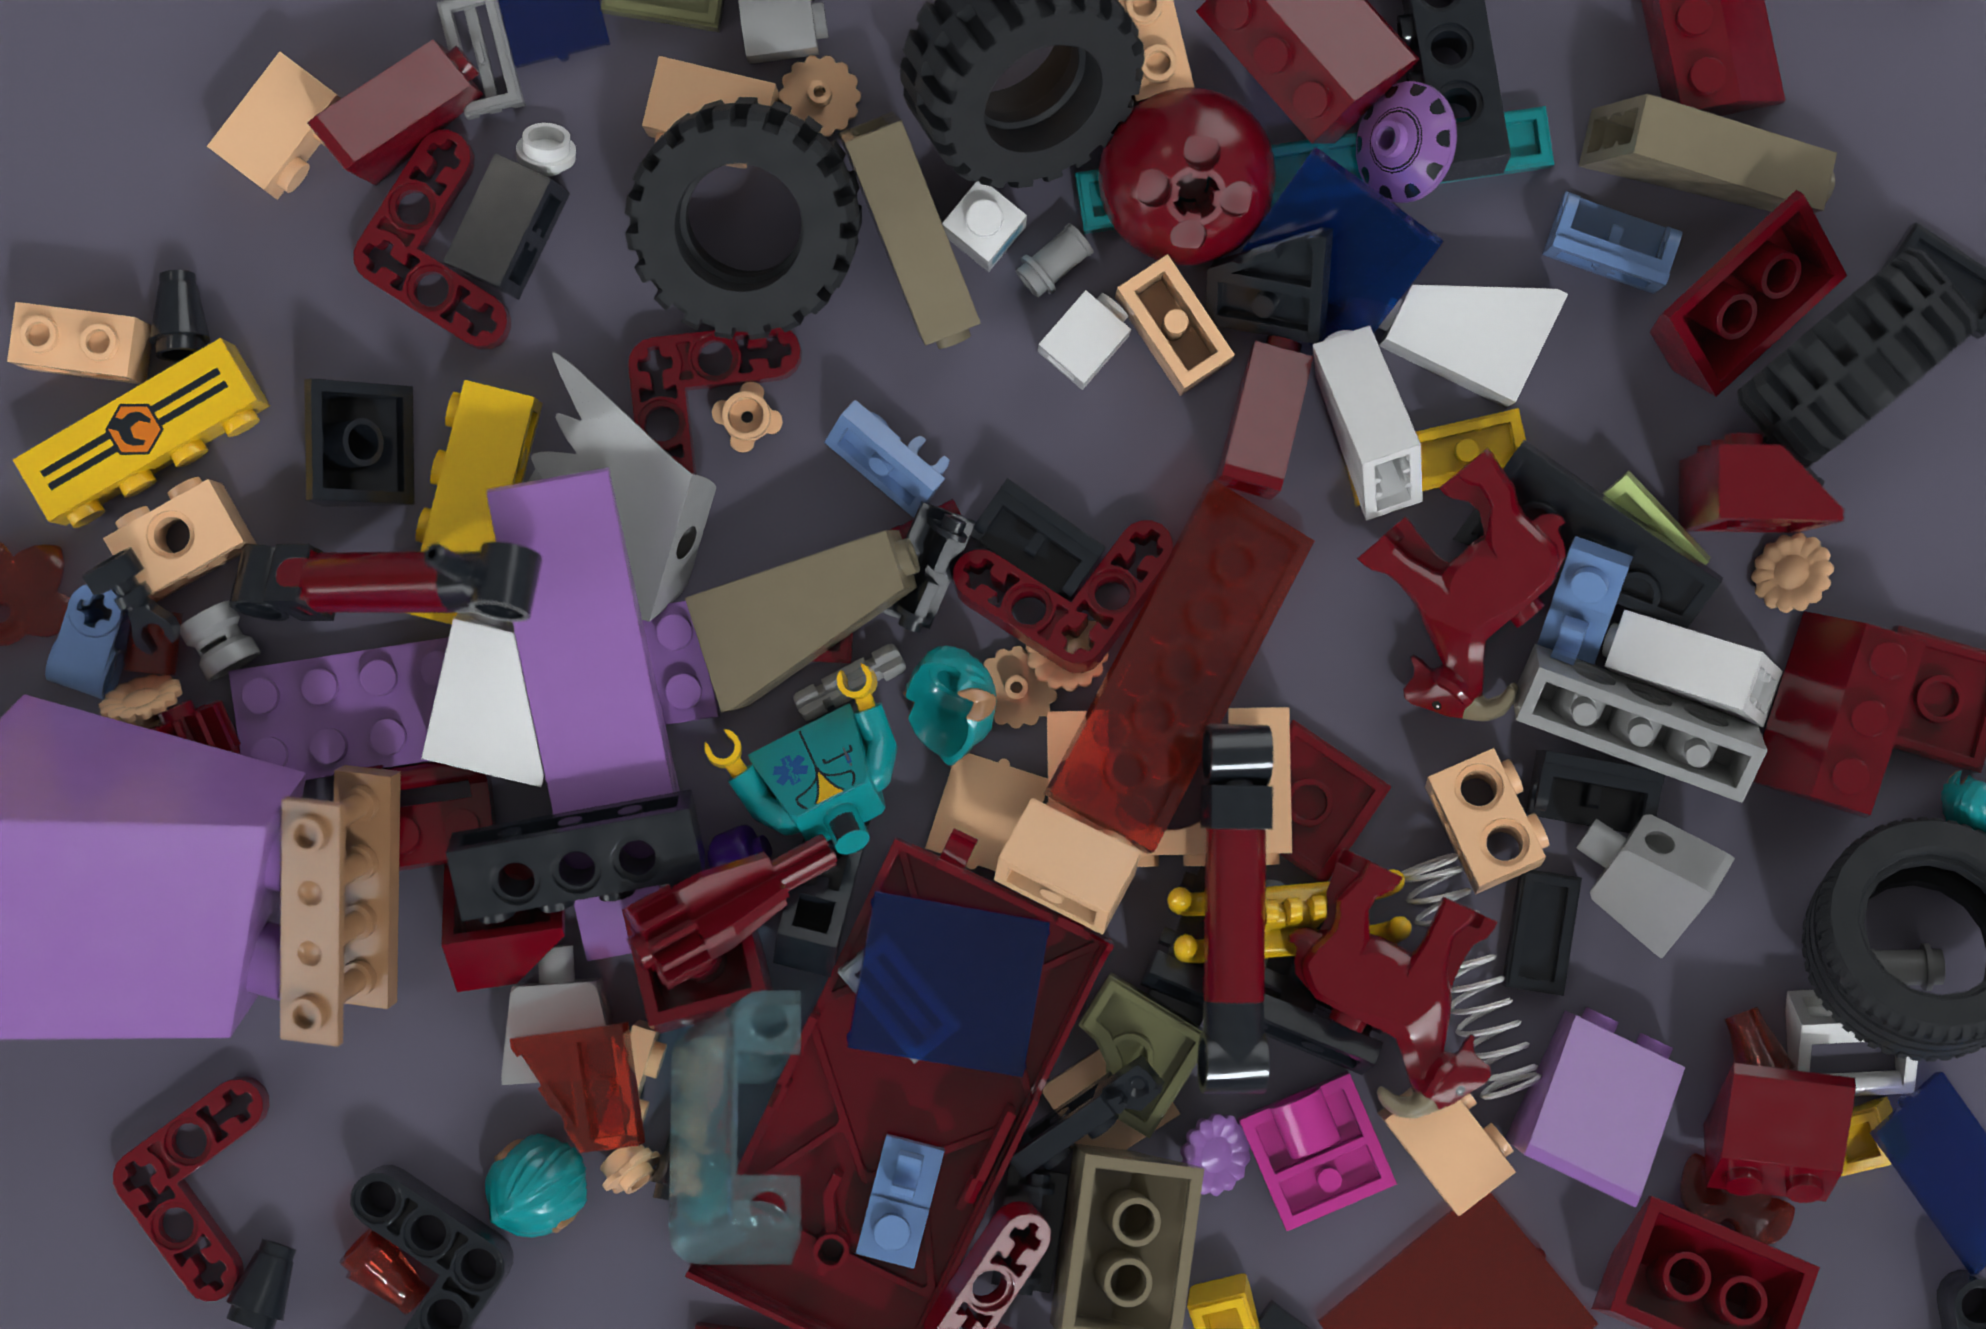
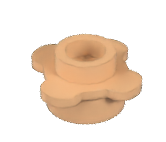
[712,382,783,453]
[600,1139,661,1194]

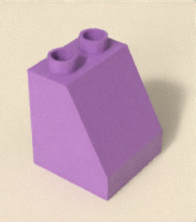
[0,694,306,1039]

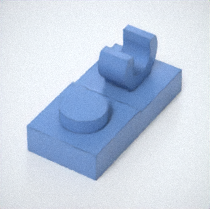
[824,400,950,518]
[1537,536,1633,665]
[856,1134,945,1269]

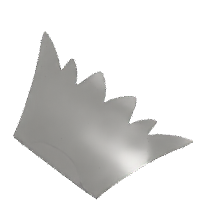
[531,352,716,621]

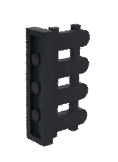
[1140,866,1401,1075]

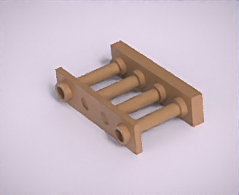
[280,765,401,1047]

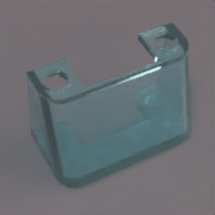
[669,990,800,1264]

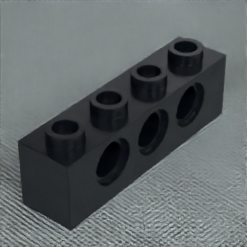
[1397,0,1511,182]
[446,789,706,924]

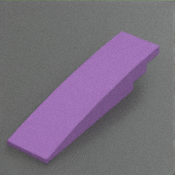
[487,467,680,961]

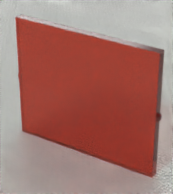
[1318,1193,1598,1329]

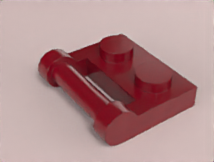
[368,762,496,871]

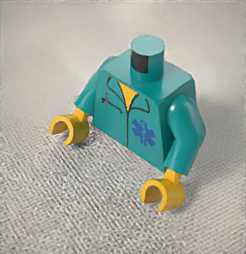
[705,663,898,854]

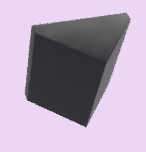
[304,378,415,507]

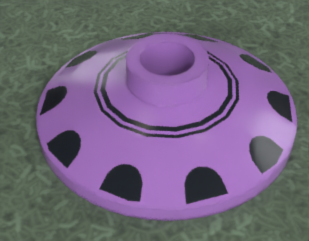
[1356,81,1457,203]

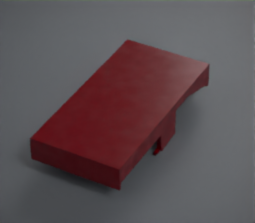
[685,828,1114,1329]

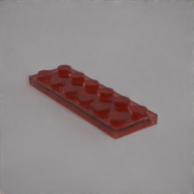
[1044,480,1315,854]

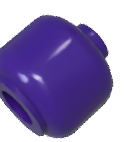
[708,824,772,868]

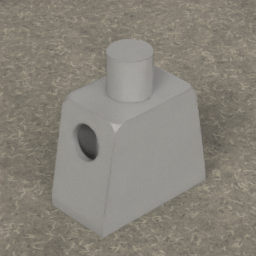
[1576,814,1735,958]
[501,945,622,1085]

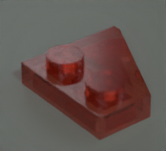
[509,1021,645,1153]

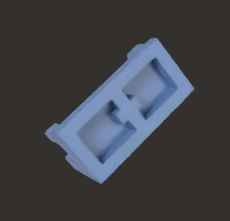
[1542,191,1682,294]

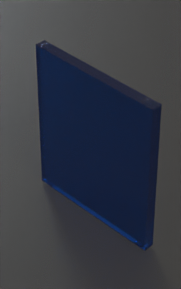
[1241,147,1444,347]
[846,891,1050,1077]

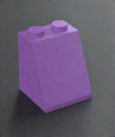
[1505,1007,1685,1208]

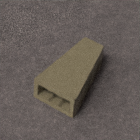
[1579,94,1837,213]
[838,111,981,349]
[685,530,920,713]

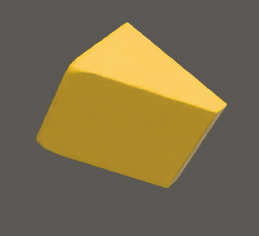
[1841,1096,1907,1177]
[1187,1273,1260,1329]

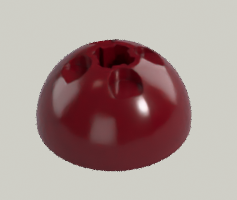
[1098,87,1276,265]

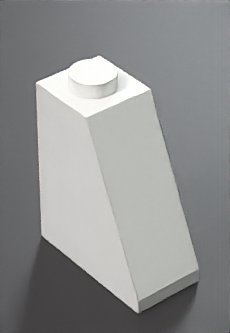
[1376,285,1568,408]
[1313,325,1423,521]
[1602,610,1783,728]
[421,613,545,787]

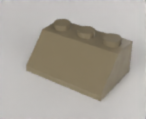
[1049,1144,1204,1329]

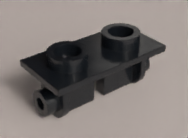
[882,501,976,633]
[991,1165,1069,1296]

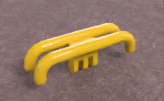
[1167,869,1412,964]

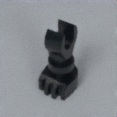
[82,547,180,655]

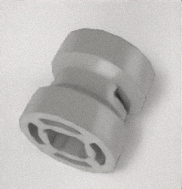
[180,600,261,682]

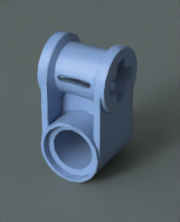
[45,584,132,700]

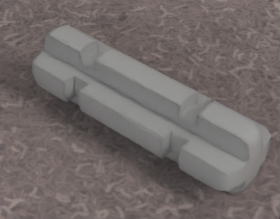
[793,644,906,721]

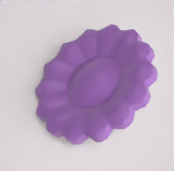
[1180,1113,1251,1196]

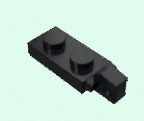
[1010,1055,1164,1178]

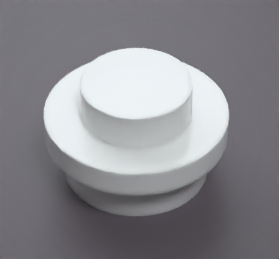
[516,123,576,177]

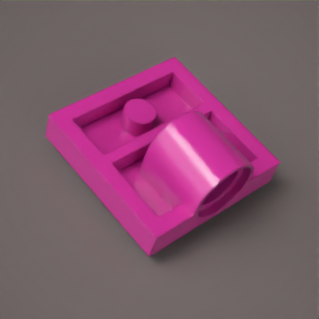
[1238,1071,1397,1231]

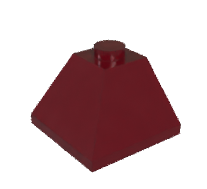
[441,862,565,992]

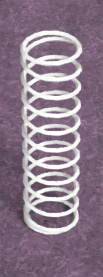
[1401,853,1542,1100]

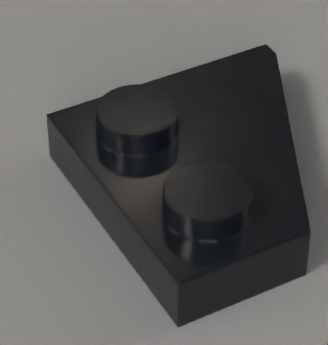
[1205,227,1333,344]

